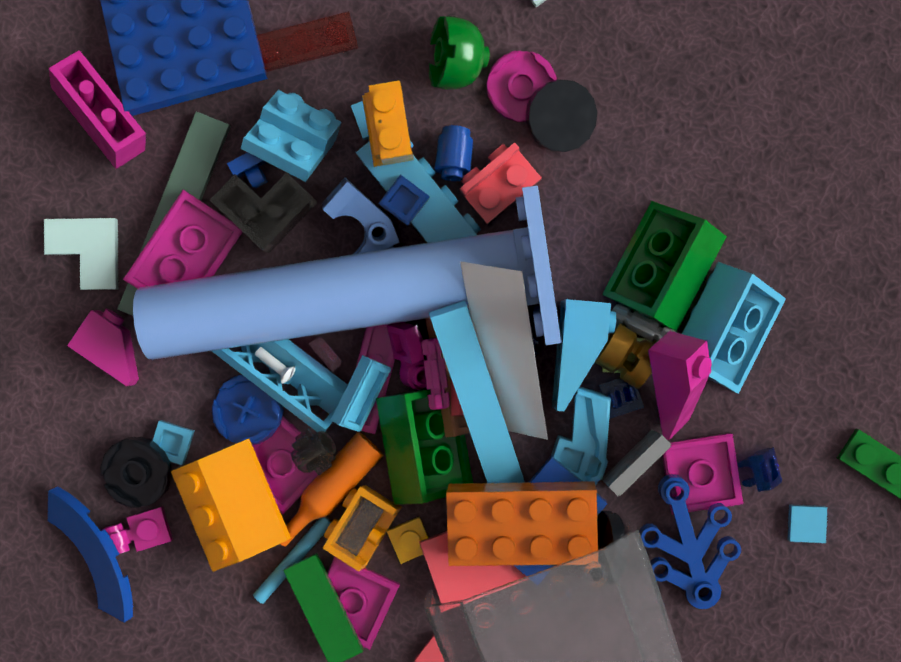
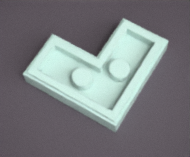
[44,218,118,290]

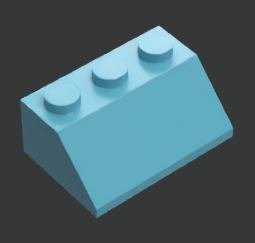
[682,262,786,394]

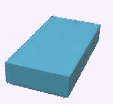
[330,355,391,432]

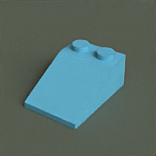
[552,299,616,411]

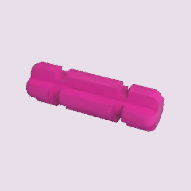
[421,338,450,410]

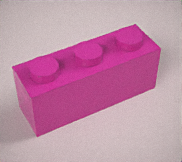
[49,50,146,169]

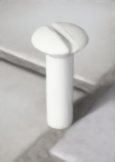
[255,347,296,383]

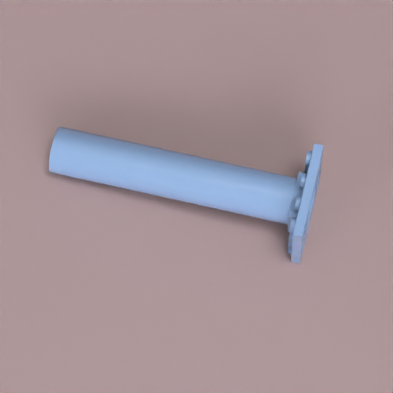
[133,185,561,360]

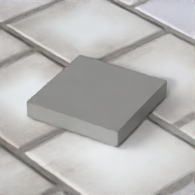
[602,430,671,496]

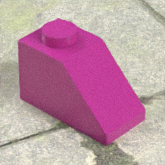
[67,308,139,386]

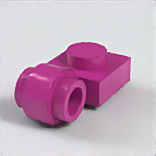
[386,322,426,390]
[101,506,173,554]

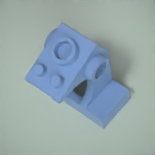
[322,177,399,254]

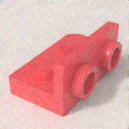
[460,143,542,224]

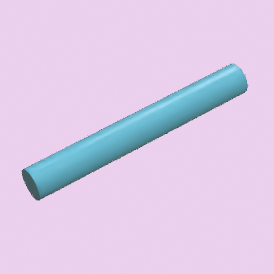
[253,517,332,604]

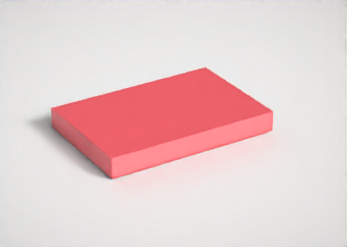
[419,531,529,611]

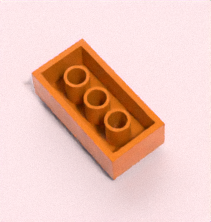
[446,481,598,566]

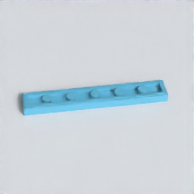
[429,300,525,483]

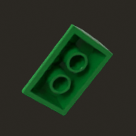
[602,201,727,332]
[376,389,473,505]

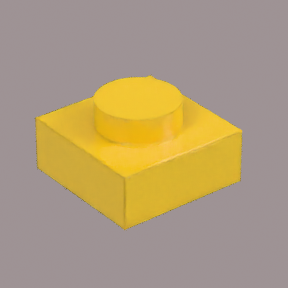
[387,516,429,564]

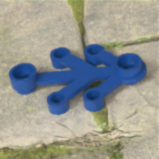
[638,474,741,609]

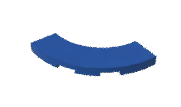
[48,486,133,623]

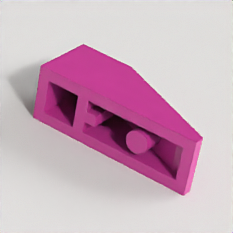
[648,331,712,440]

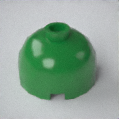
[429,16,490,90]

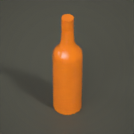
[281,432,384,547]

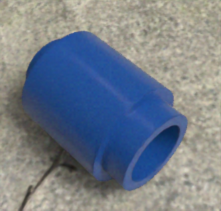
[435,125,473,181]

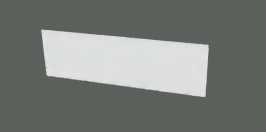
[460,261,548,440]

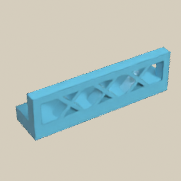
[212,339,348,436]

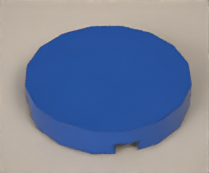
[212,375,284,445]

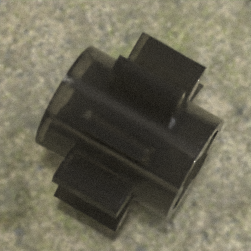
[291,428,336,475]

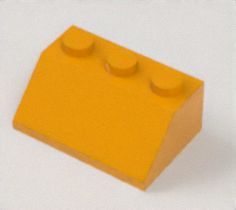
[171,439,291,572]

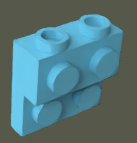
[241,90,342,182]

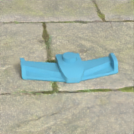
[551,386,611,486]

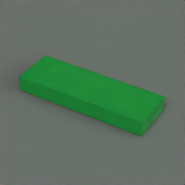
[283,553,364,662]

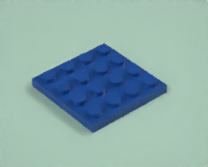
[100,0,268,116]

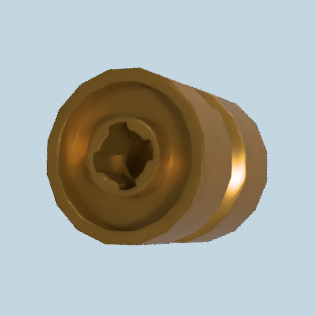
[595,323,654,389]

